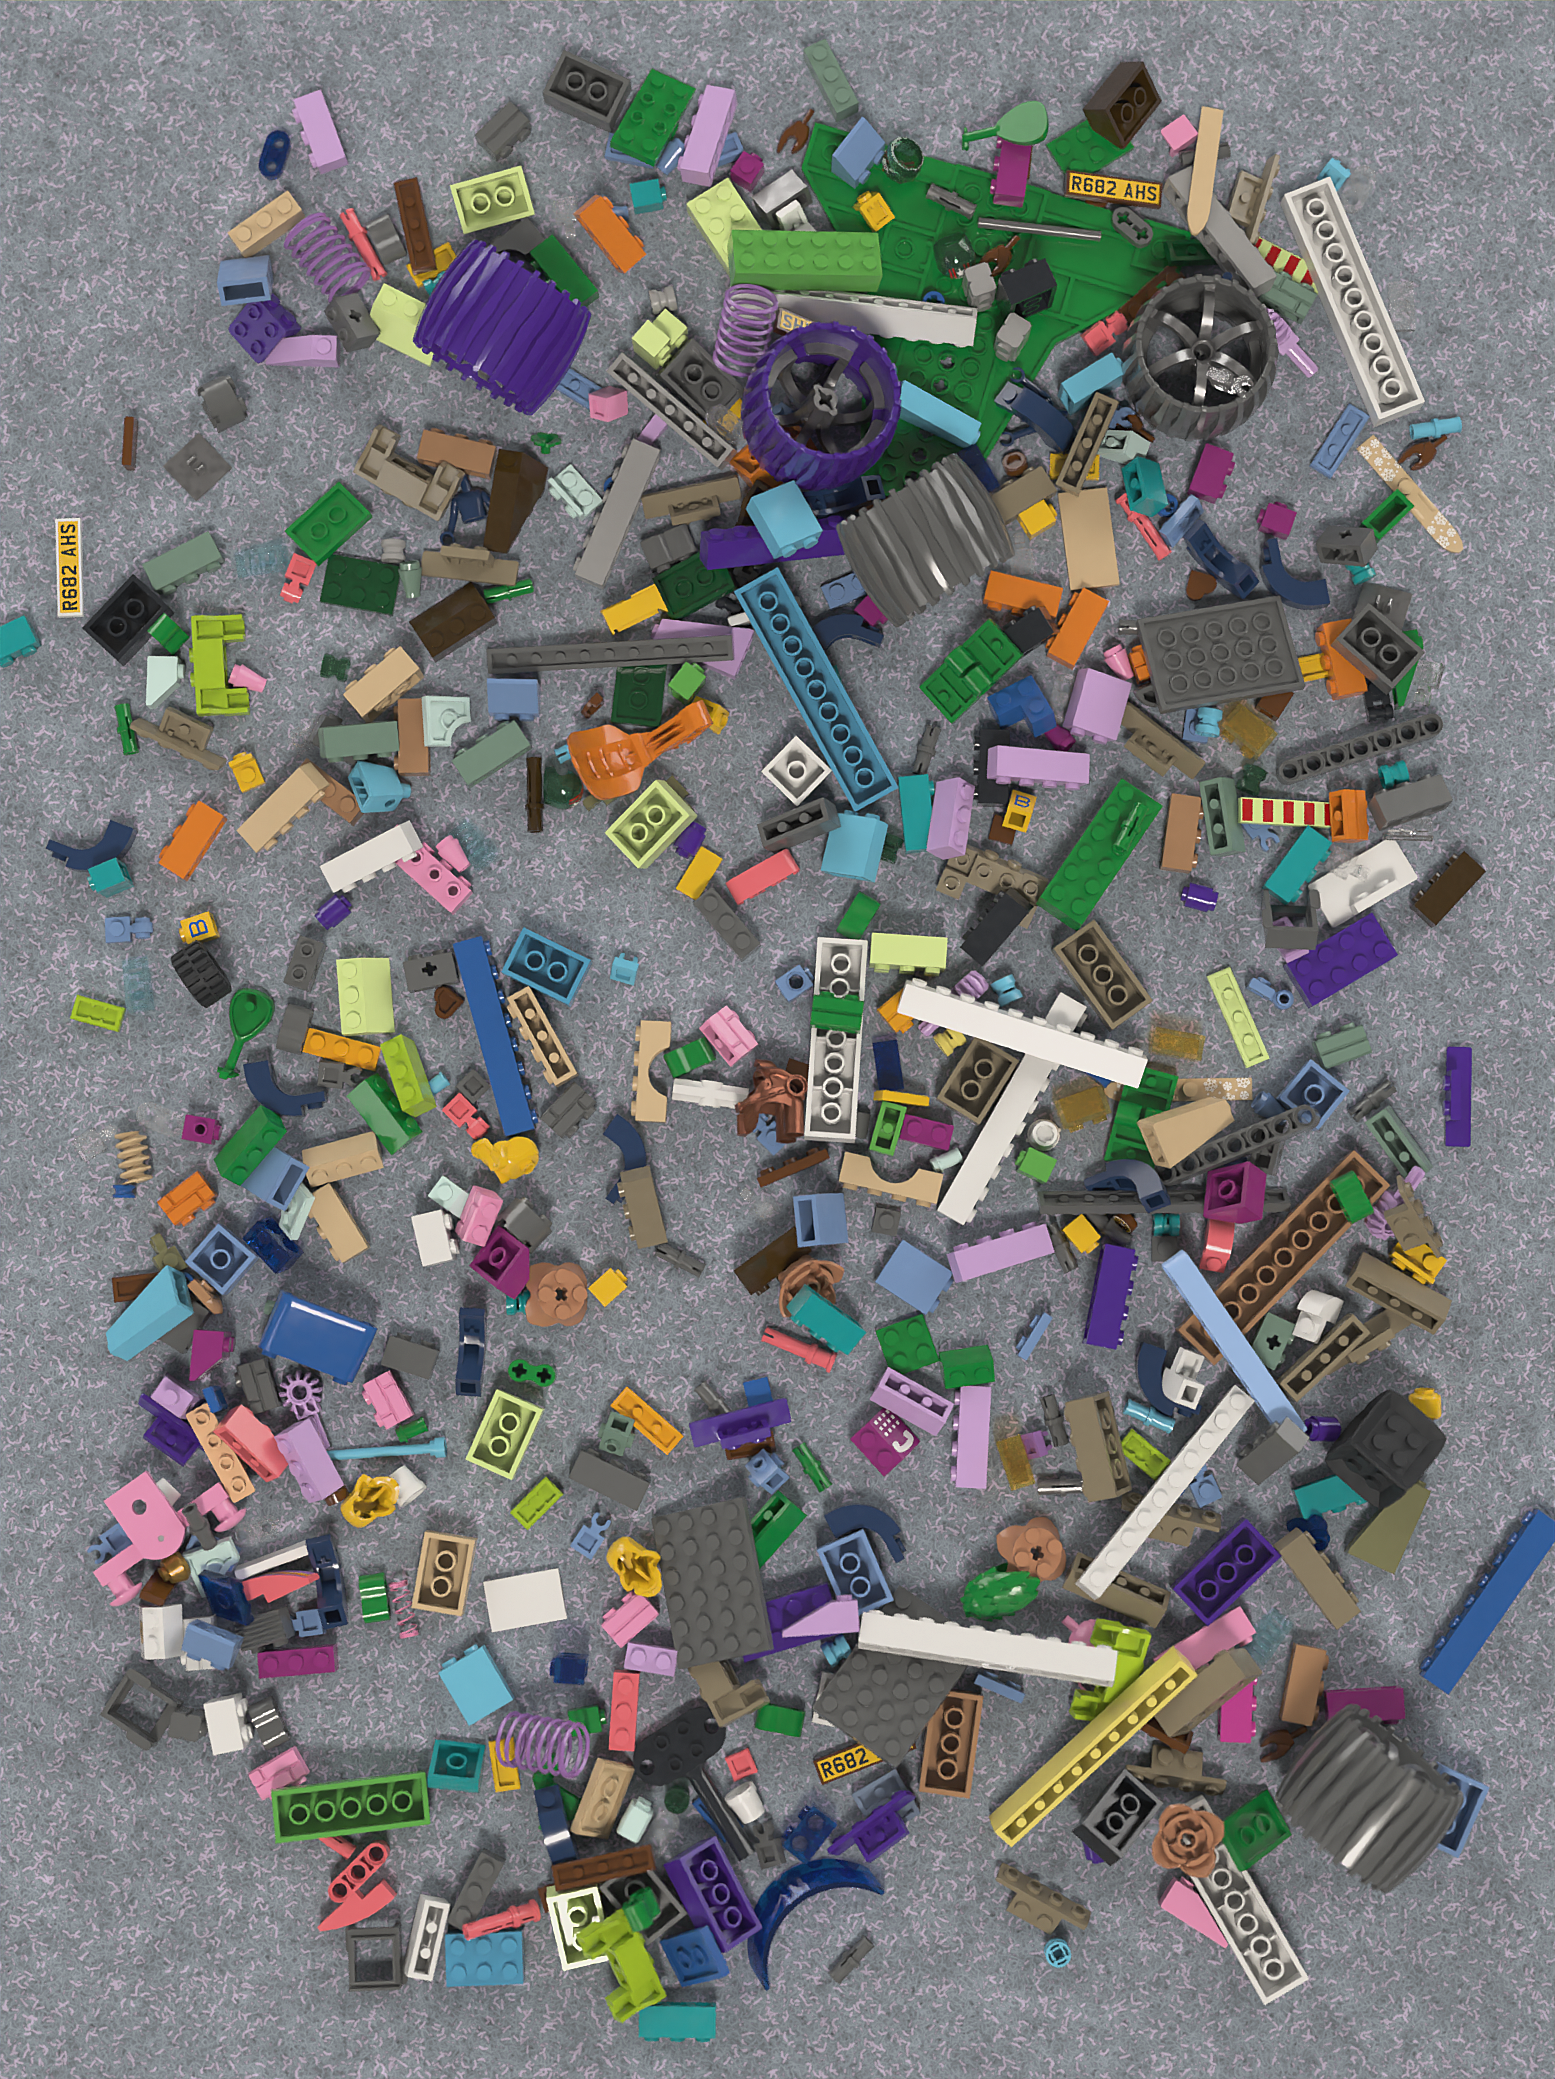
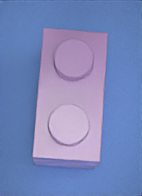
[624,1640,677,1677]

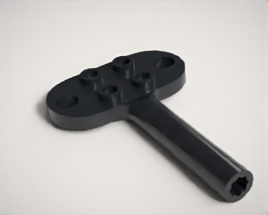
[633,1707,756,1862]

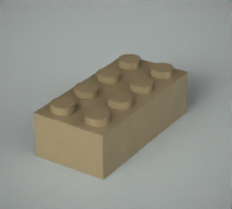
[1051,920,1153,1032]
[1064,1391,1132,1503]
[1154,1647,1263,1738]

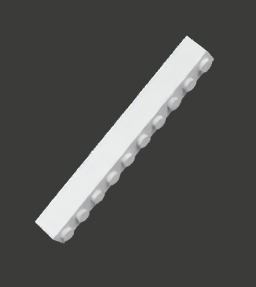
[728,285,978,347]
[897,978,1147,1088]
[936,992,1088,1226]
[1075,1385,1255,1600]
[858,1610,1118,1687]

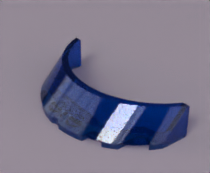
[747,1858,885,1991]

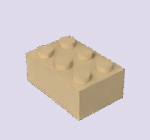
[343,646,424,723]
[411,1530,478,1616]

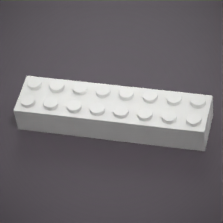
[804,937,868,1143]
[1157,1794,1309,2005]

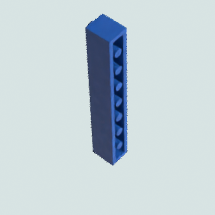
[453,936,539,1137]
[1419,1509,1555,1695]

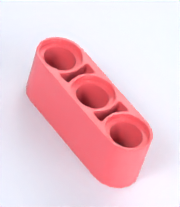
[726,848,800,905]
[328,1839,390,1903]

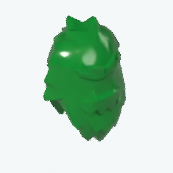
[960,1562,1040,1622]

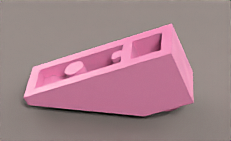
[1158,1877,1228,1948]

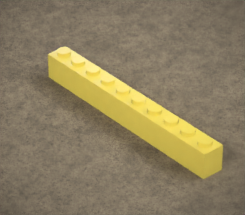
[988,1646,1198,1847]

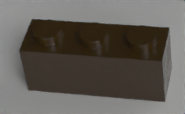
[1410,851,1486,928]

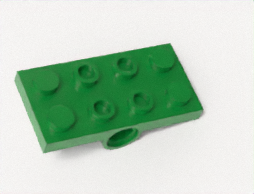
[610,69,696,167]
[919,619,1024,724]
[1104,1067,1179,1169]

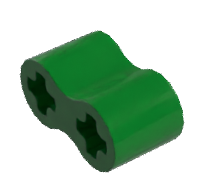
[147,613,190,655]
[836,891,881,940]
[663,1037,716,1079]
[1329,1170,1374,1224]
[508,1359,557,1387]
[358,1572,391,1624]
[754,1703,806,1737]
[622,1887,661,1932]

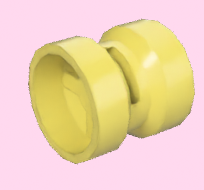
[932,1028,967,1057]

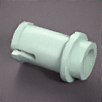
[929,1147,963,1173]

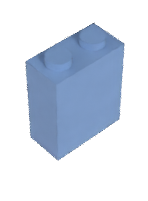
[217,255,274,306]
[241,1146,310,1211]
[793,1193,849,1247]
[875,1240,954,1315]

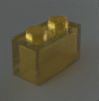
[1219,703,1278,760]
[1149,1027,1206,1063]
[1053,1085,1112,1133]
[994,1434,1035,1491]

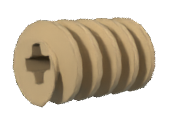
[114,1131,153,1185]

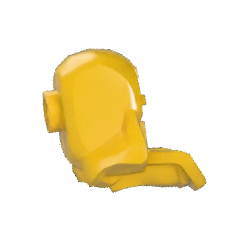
[471,1136,539,1184]
[340,1474,399,1528]
[606,1536,662,1597]

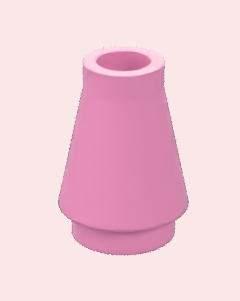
[1103,644,1134,681]
[228,664,267,693]
[436,835,471,873]

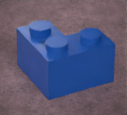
[987,675,1057,738]

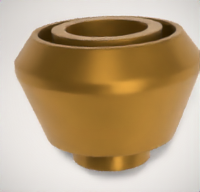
[158,1551,191,1583]

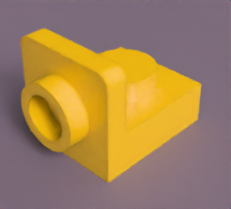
[853,191,895,232]
[692,696,729,735]
[228,752,266,793]

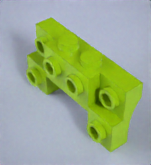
[189,614,250,717]
[1069,1618,1152,1721]
[575,1908,667,2023]

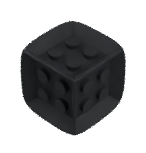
[1324,1390,1447,1509]

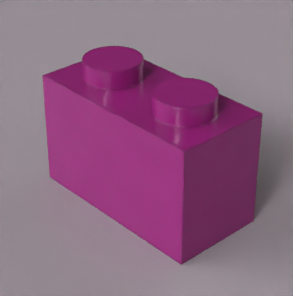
[1187,443,1236,504]
[899,1114,954,1151]

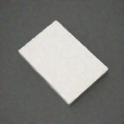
[483,1568,567,1632]

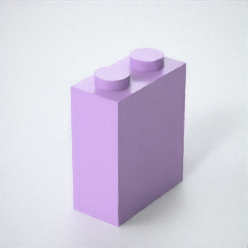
[1063,668,1132,745]

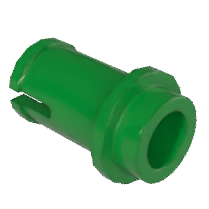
[395,1416,429,1443]

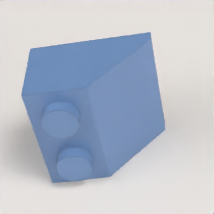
[832,117,885,189]
[487,678,541,722]
[181,1619,244,1671]

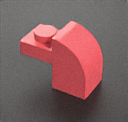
[1199,1219,1235,1273]

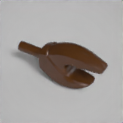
[776,109,815,154]
[978,235,1020,277]
[1115,405,1156,443]
[1397,434,1448,471]
[1260,1726,1308,1763]

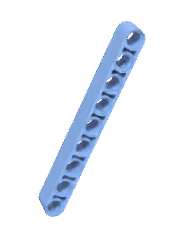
[1161,1249,1307,1432]

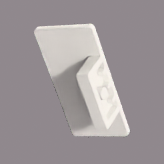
[1308,836,1418,928]

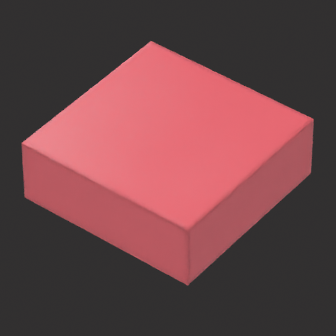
[725,1747,758,1782]

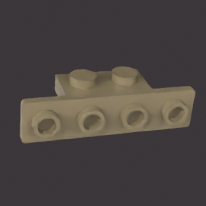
[1227,154,1280,246]
[641,475,741,526]
[421,544,519,586]
[1121,702,1206,779]
[130,706,227,770]
[1384,1175,1443,1258]
[1327,1309,1411,1375]
[1121,1492,1221,1547]
[1124,1745,1227,1796]
[995,1863,1091,1935]

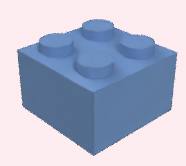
[1276,1059,1350,1131]
[185,1223,260,1295]

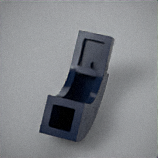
[994,382,1077,455]
[801,475,886,519]
[1182,519,1260,599]
[1259,538,1330,610]
[812,614,884,653]
[46,820,138,873]
[243,1060,328,1117]
[603,1114,647,1205]
[1084,1159,1171,1213]
[455,1307,487,1397]
[1135,1342,1202,1418]
[824,1503,906,1563]
[305,1534,348,1630]
[533,1784,580,1865]

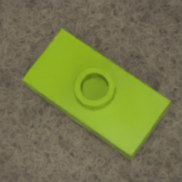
[70,995,126,1032]
[1121,1429,1171,1481]
[510,1476,564,1530]

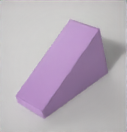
[636,414,668,446]

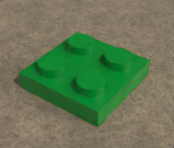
[875,1314,939,1375]

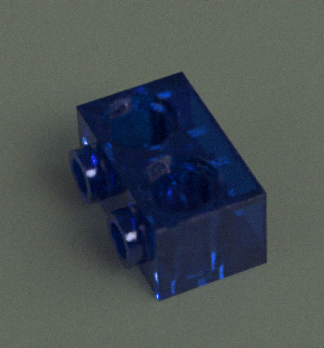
[242,1216,304,1274]
[549,1652,589,1685]
[781,1802,838,1865]

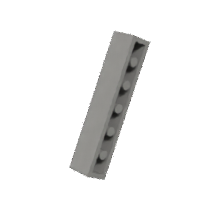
[1162,166,1277,297]
[606,353,737,471]
[573,439,661,590]

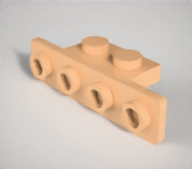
[186,1403,256,1503]

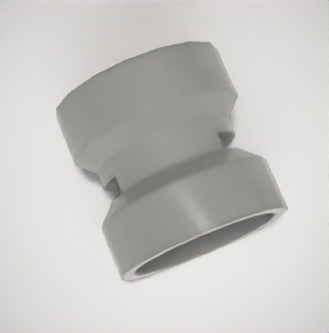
[648,286,678,315]

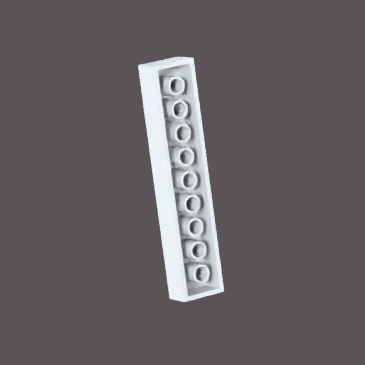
[1280,177,1425,427]

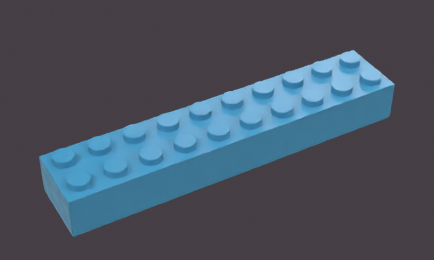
[734,567,899,812]

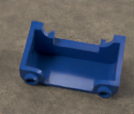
[258,1289,378,1386]

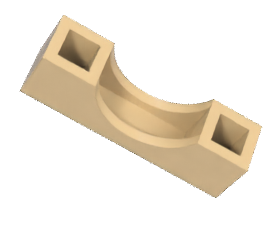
[631,1020,672,1123]
[838,1152,943,1208]

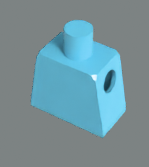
[348,761,411,813]

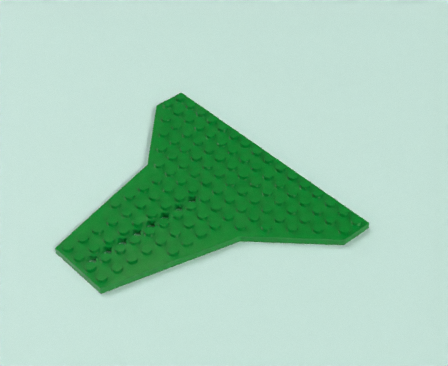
[801,122,1191,498]

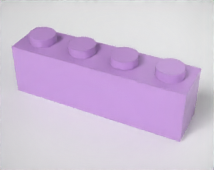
[677,85,737,187]
[987,746,1090,790]
[947,1221,1054,1283]
[950,1385,991,1489]

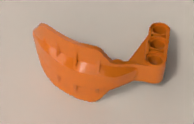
[567,700,713,800]

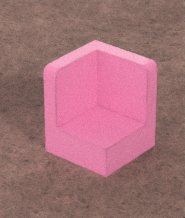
[1160,114,1198,157]
[589,386,628,422]

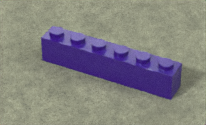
[700,515,845,570]

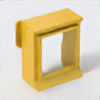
[600,584,668,635]

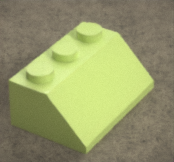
[450,166,535,234]
[370,283,433,366]
[336,958,395,1037]

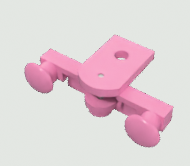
[93,1471,246,1607]

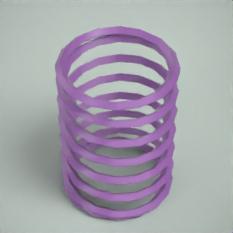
[284,212,371,303]
[713,284,779,377]
[495,1711,590,1779]

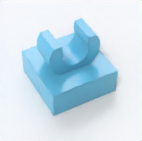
[1317,158,1351,192]
[610,953,639,986]

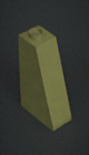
[1344,1480,1431,1574]

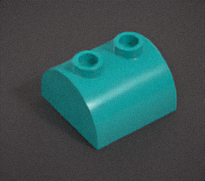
[427,1739,486,1793]

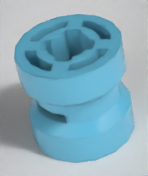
[1194,707,1223,738]
[990,974,1023,1007]
[820,1633,852,1668]
[1044,1937,1071,1968]

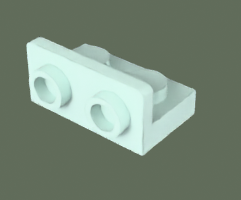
[547,464,602,521]

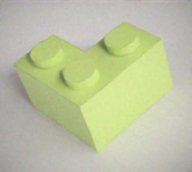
[632,309,688,370]

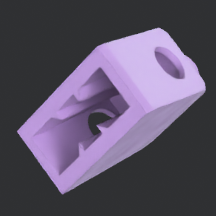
[151,1372,206,1420]

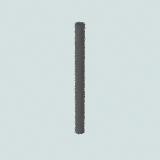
[978,218,1101,241]

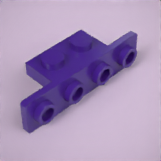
[1442,1046,1472,1147]
[138,1393,206,1467]
[689,1398,791,1450]
[827,1790,916,1863]

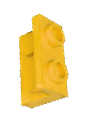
[1388,1241,1447,1285]

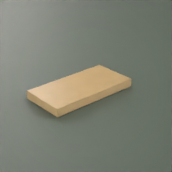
[1057,487,1120,592]

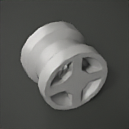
[381,539,406,563]

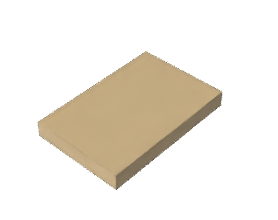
[570,1758,635,1839]

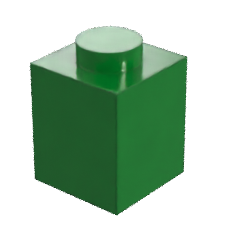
[568,1703,607,1737]

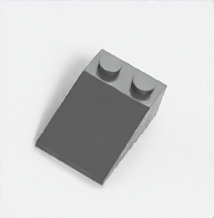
[655,339,744,427]

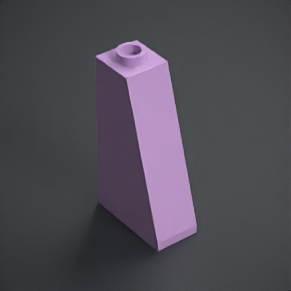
[650,619,754,680]

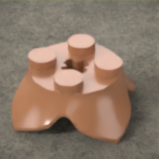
[778,1255,844,1318]
[525,1262,587,1327]
[996,1517,1066,1582]
[1152,1804,1224,1878]

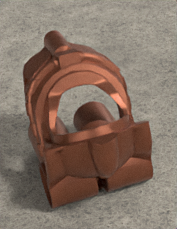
[734,1059,808,1144]

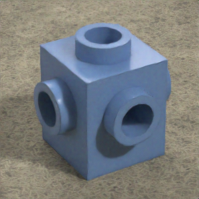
[745,1449,790,1495]

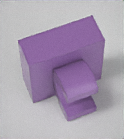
[1019,1430,1052,1460]

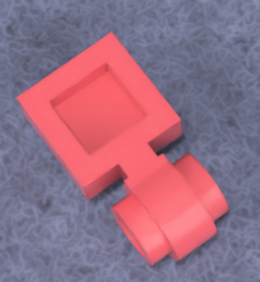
[1081,310,1128,357]
[280,553,316,604]
[442,1092,490,1141]

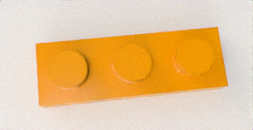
[302,1028,381,1072]
[610,1386,684,1455]

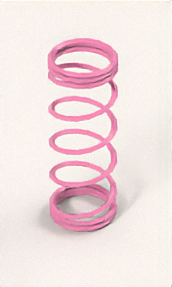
[388,1580,419,1639]

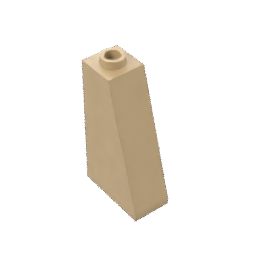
[1137,1097,1234,1168]

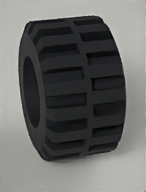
[171,940,232,1008]

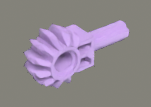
[1267,308,1318,378]
[918,970,989,1036]
[1364,1166,1425,1240]
[279,1370,330,1449]

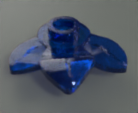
[1286,1514,1330,1551]

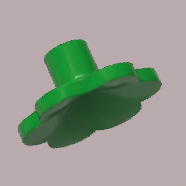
[531,432,562,454]

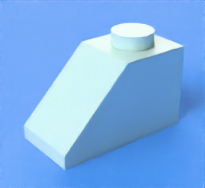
[1097,430,1150,465]
[146,656,185,709]
[428,1175,469,1218]

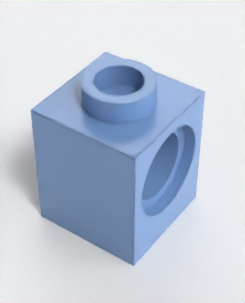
[775,964,815,1003]

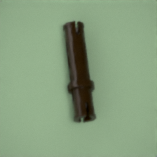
[525,757,545,833]

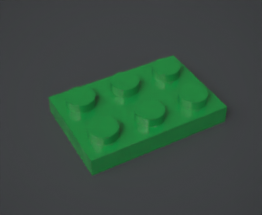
[1046,120,1134,176]
[284,482,373,567]
[1222,1789,1292,1872]

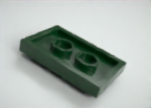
[652,552,738,621]
[320,554,401,616]
[611,664,668,728]

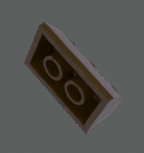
[1082,61,1162,149]
[409,582,497,663]
[733,1226,812,1296]

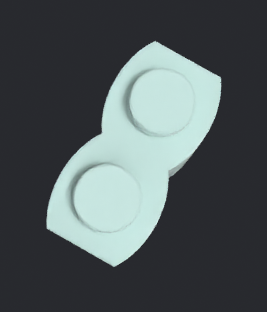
[616,1797,654,1843]

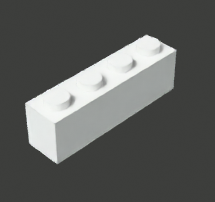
[320,820,423,893]

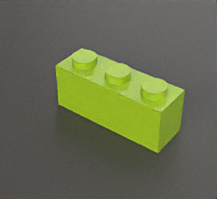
[380,1034,437,1117]

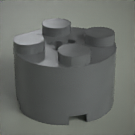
[196,375,248,433]
[495,1196,552,1254]

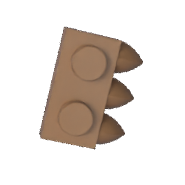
[187,1279,223,1314]

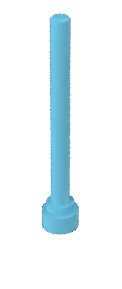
[327,1437,447,1461]

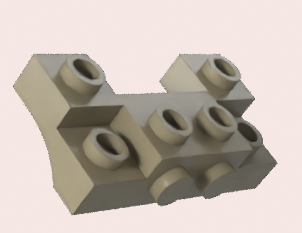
[353,424,465,521]
[936,844,1049,929]
[688,1659,771,1727]

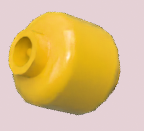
[1408,1388,1442,1421]

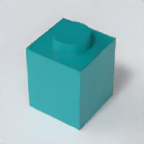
[629,179,667,215]

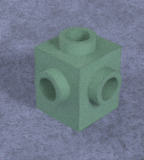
[597,1411,636,1456]

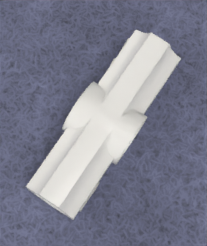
[672,1078,749,1109]

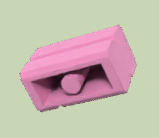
[699,1006,758,1067]
[455,1185,503,1247]
[362,1370,415,1430]
[601,1590,660,1648]
[248,1746,310,1801]

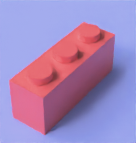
[213,1404,288,1482]
[609,1669,640,1751]

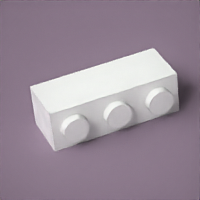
[402,1894,450,1981]

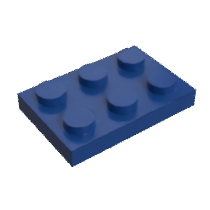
[659,1926,731,1987]

